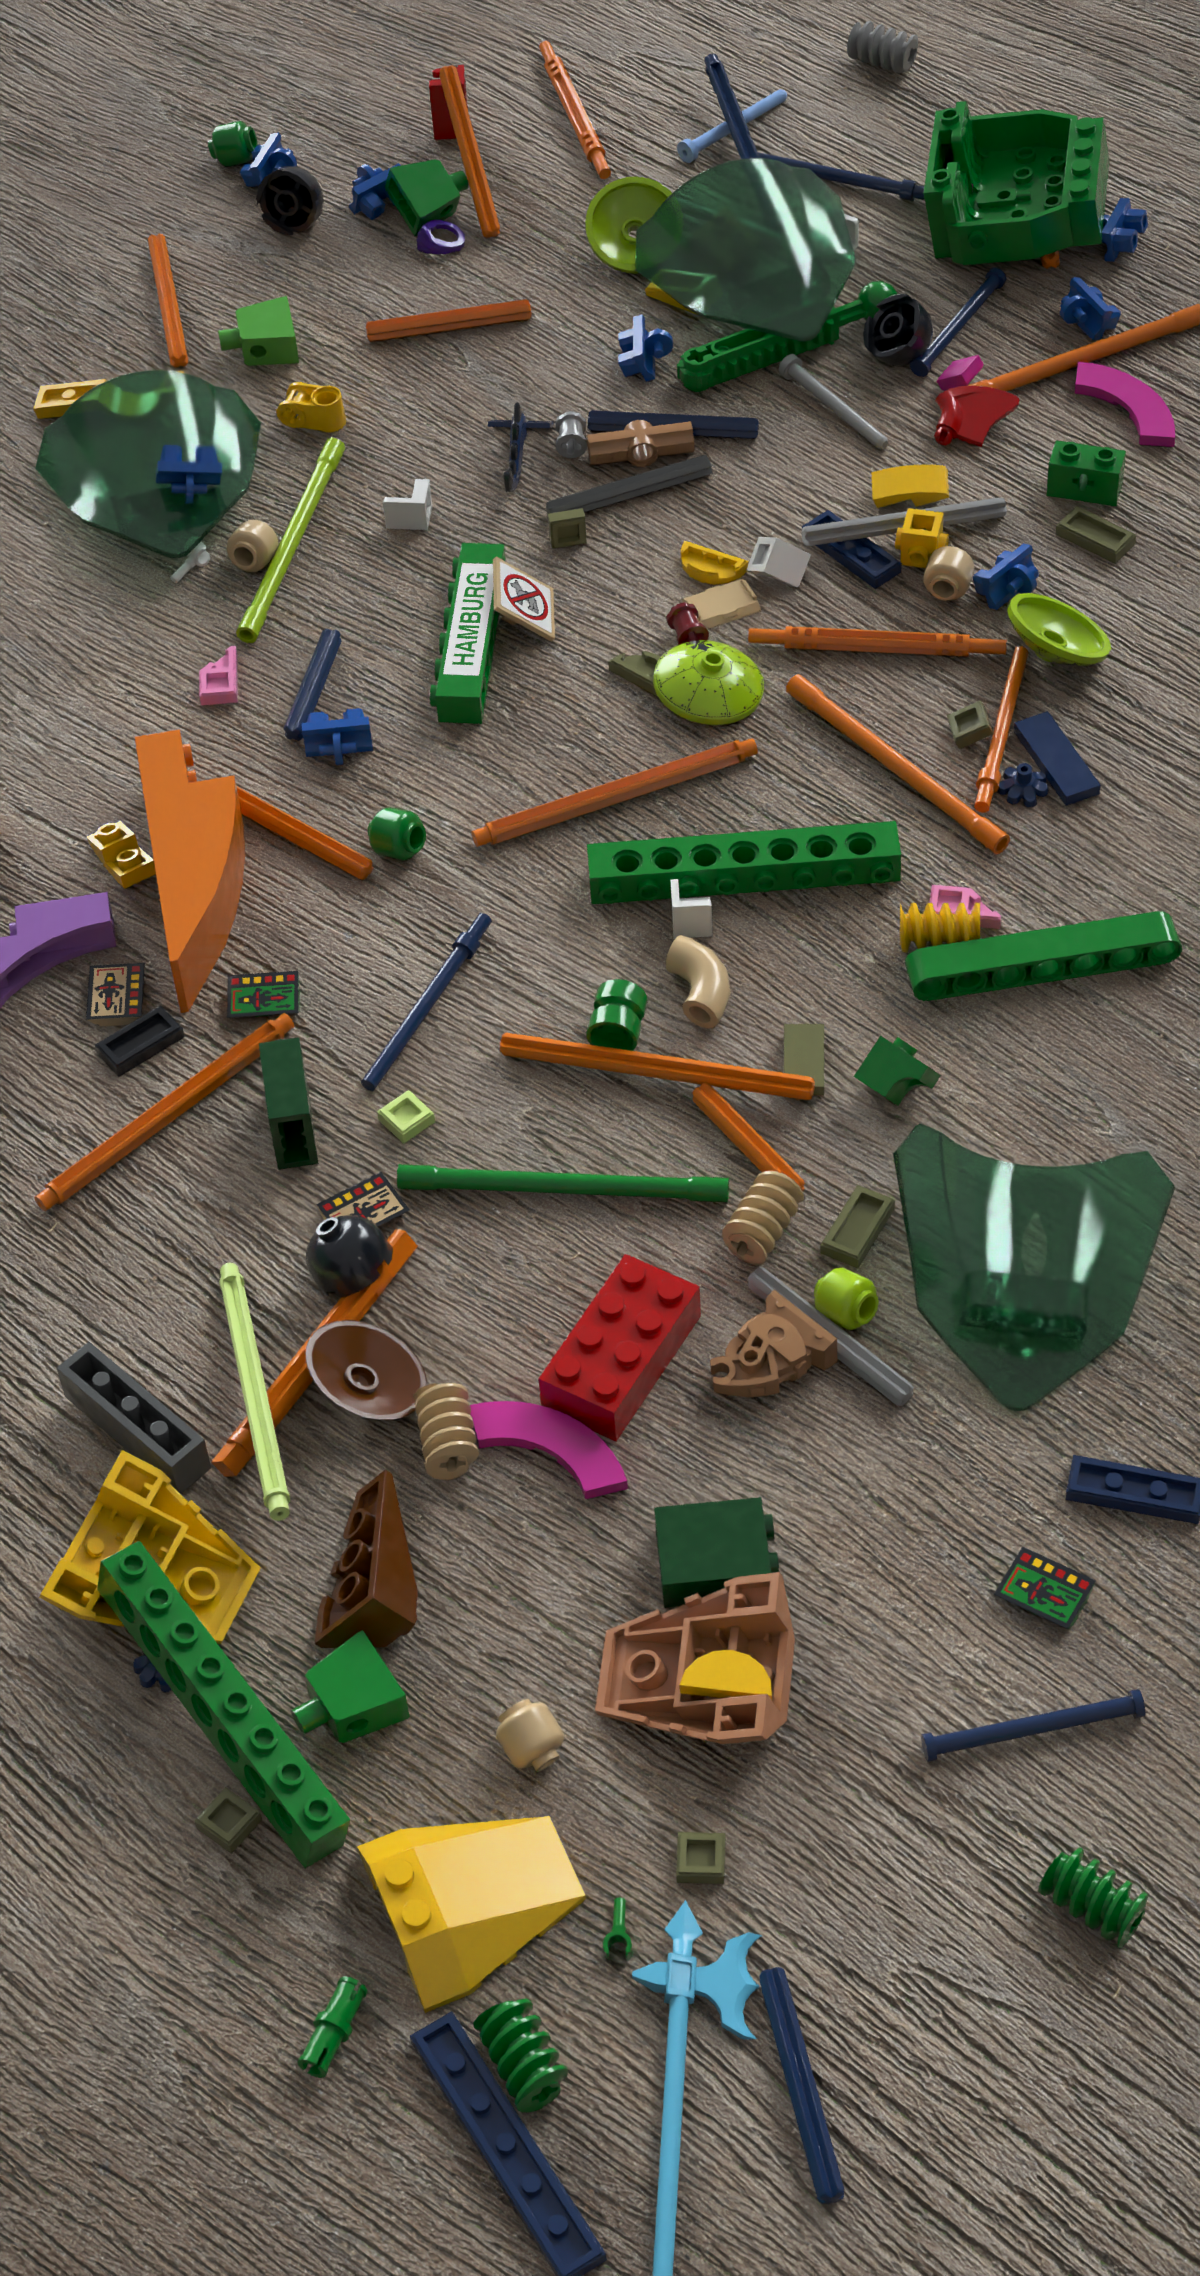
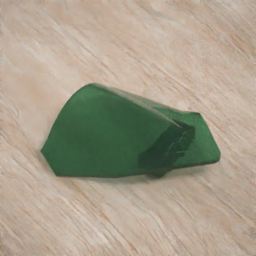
[635,158,856,342]
[35,370,261,558]
[893,1123,1175,1412]

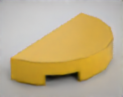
[681,541,749,585]
[679,1650,772,1700]

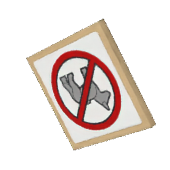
[493,556,555,642]

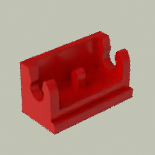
[429,65,468,140]

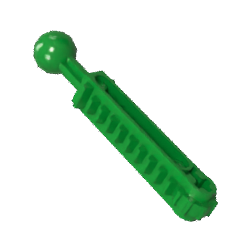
[677,281,897,392]

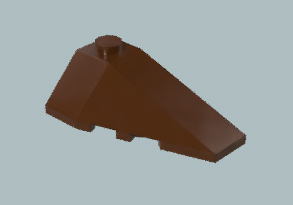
[314,1469,418,1648]

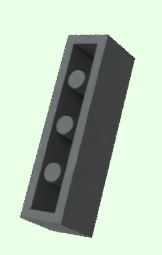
[57,1342,211,1494]

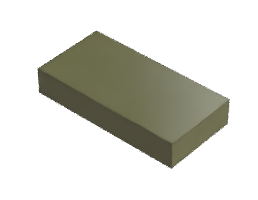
[1056,506,1136,564]
[784,1024,824,1096]
[820,1185,895,1268]

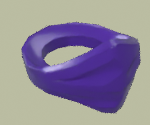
[416,220,465,255]

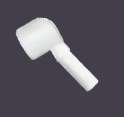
[170,538,210,583]

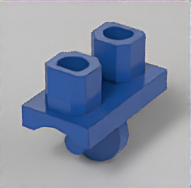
[240,133,297,187]
[349,163,401,220]
[1101,198,1148,262]
[1060,277,1121,341]
[618,314,673,382]
[156,445,222,504]
[973,543,1039,610]
[302,708,373,766]

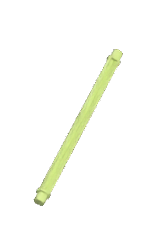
[219,1263,290,1521]

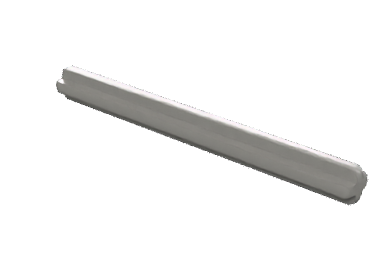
[801,498,1007,546]

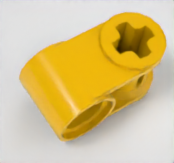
[276,382,346,433]

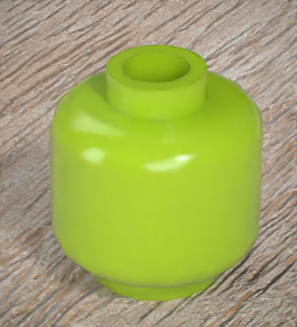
[814,1268,879,1330]

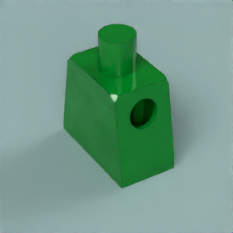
[384,159,469,237]
[291,1630,410,1743]

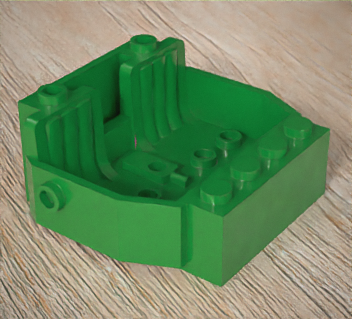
[923,101,1109,265]

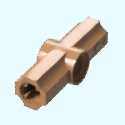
[587,420,695,467]

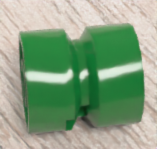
[586,979,648,1051]

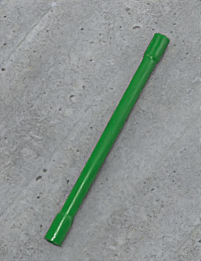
[397,1164,729,1203]

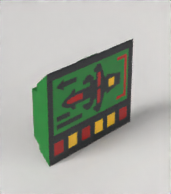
[227,971,300,1018]
[994,1546,1096,1629]

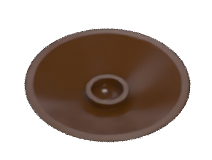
[305,1320,427,1420]

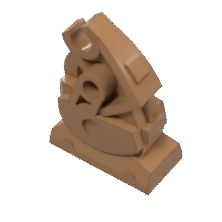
[710,1290,838,1397]

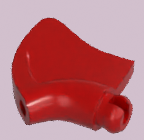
[934,385,1020,447]

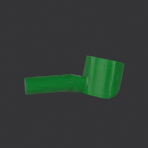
[603,1897,633,1961]

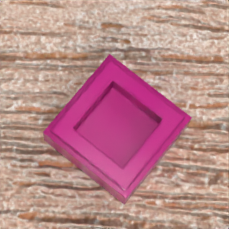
[936,355,984,391]

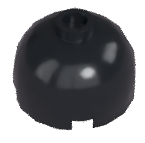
[256,166,324,235]
[863,294,933,366]
[306,1215,393,1297]

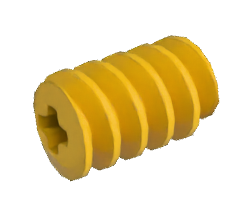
[899,903,980,953]

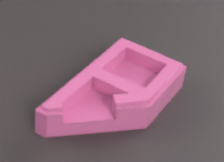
[199,646,238,705]
[929,885,1001,929]

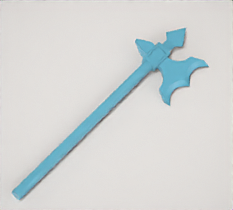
[632,1900,762,2276]

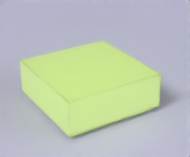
[377,1090,435,1144]

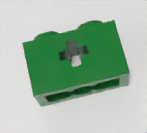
[1046,440,1126,506]

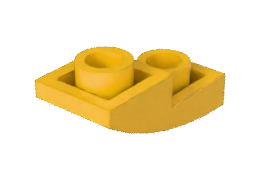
[871,464,949,508]
[87,821,156,889]

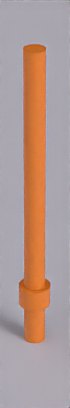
[974,646,1029,813]

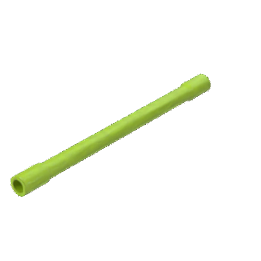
[236,438,345,643]

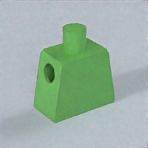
[218,296,299,366]

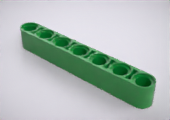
[905,911,1182,1001]

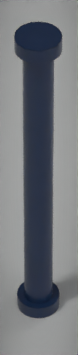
[910,268,1007,377]
[921,1689,1146,1762]

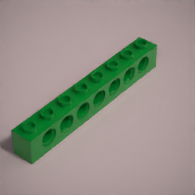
[587,821,901,905]
[97,1540,350,1869]

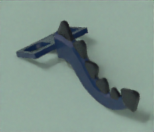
[488,402,554,492]

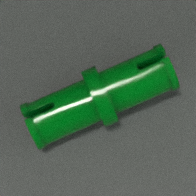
[297,1976,368,2078]

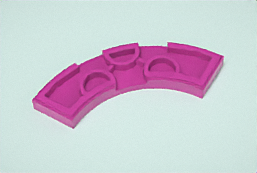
[1075,362,1175,447]
[470,1401,628,1500]

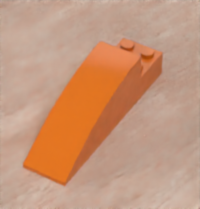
[135,729,245,1013]

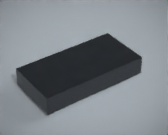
[95,1005,185,1077]

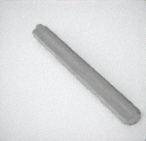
[748,1267,914,1406]

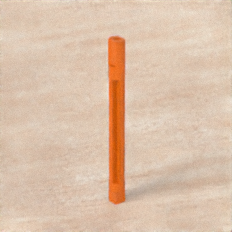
[211,1229,418,1477]

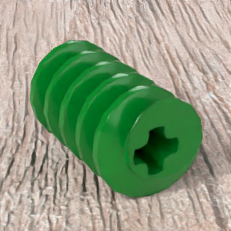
[1038,1847,1149,1949]
[473,1998,568,2113]

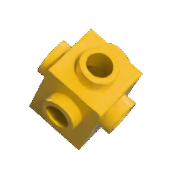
[895,508,949,568]

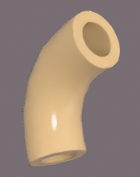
[666,935,731,1029]

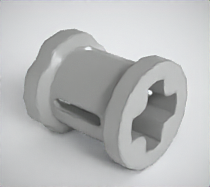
[555,411,587,458]

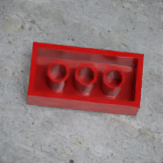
[538,1254,701,1442]

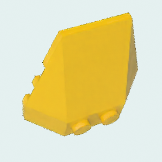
[39,1450,261,1644]
[357,1816,586,2013]

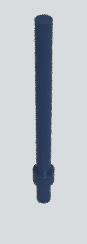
[758,152,925,201]
[361,913,492,1091]

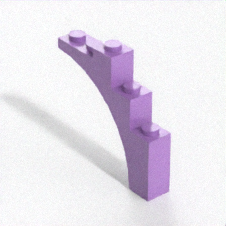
[0,892,116,1008]

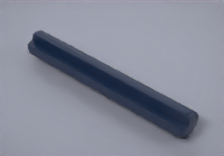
[284,628,342,741]

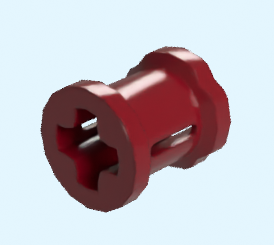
[666,602,709,645]

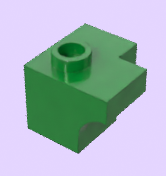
[853,1036,941,1106]

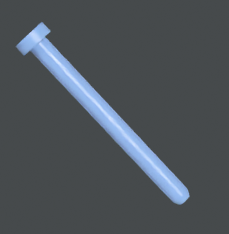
[677,89,787,163]

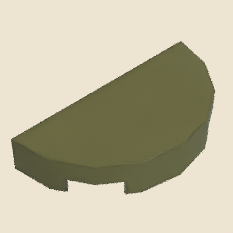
[608,651,661,698]

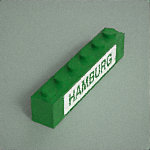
[430,543,506,724]

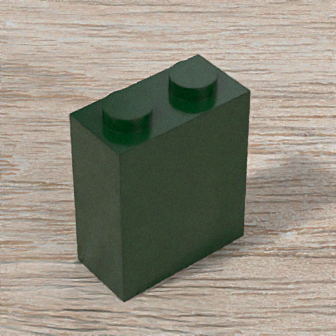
[259,1037,319,1170]
[654,1497,779,1608]

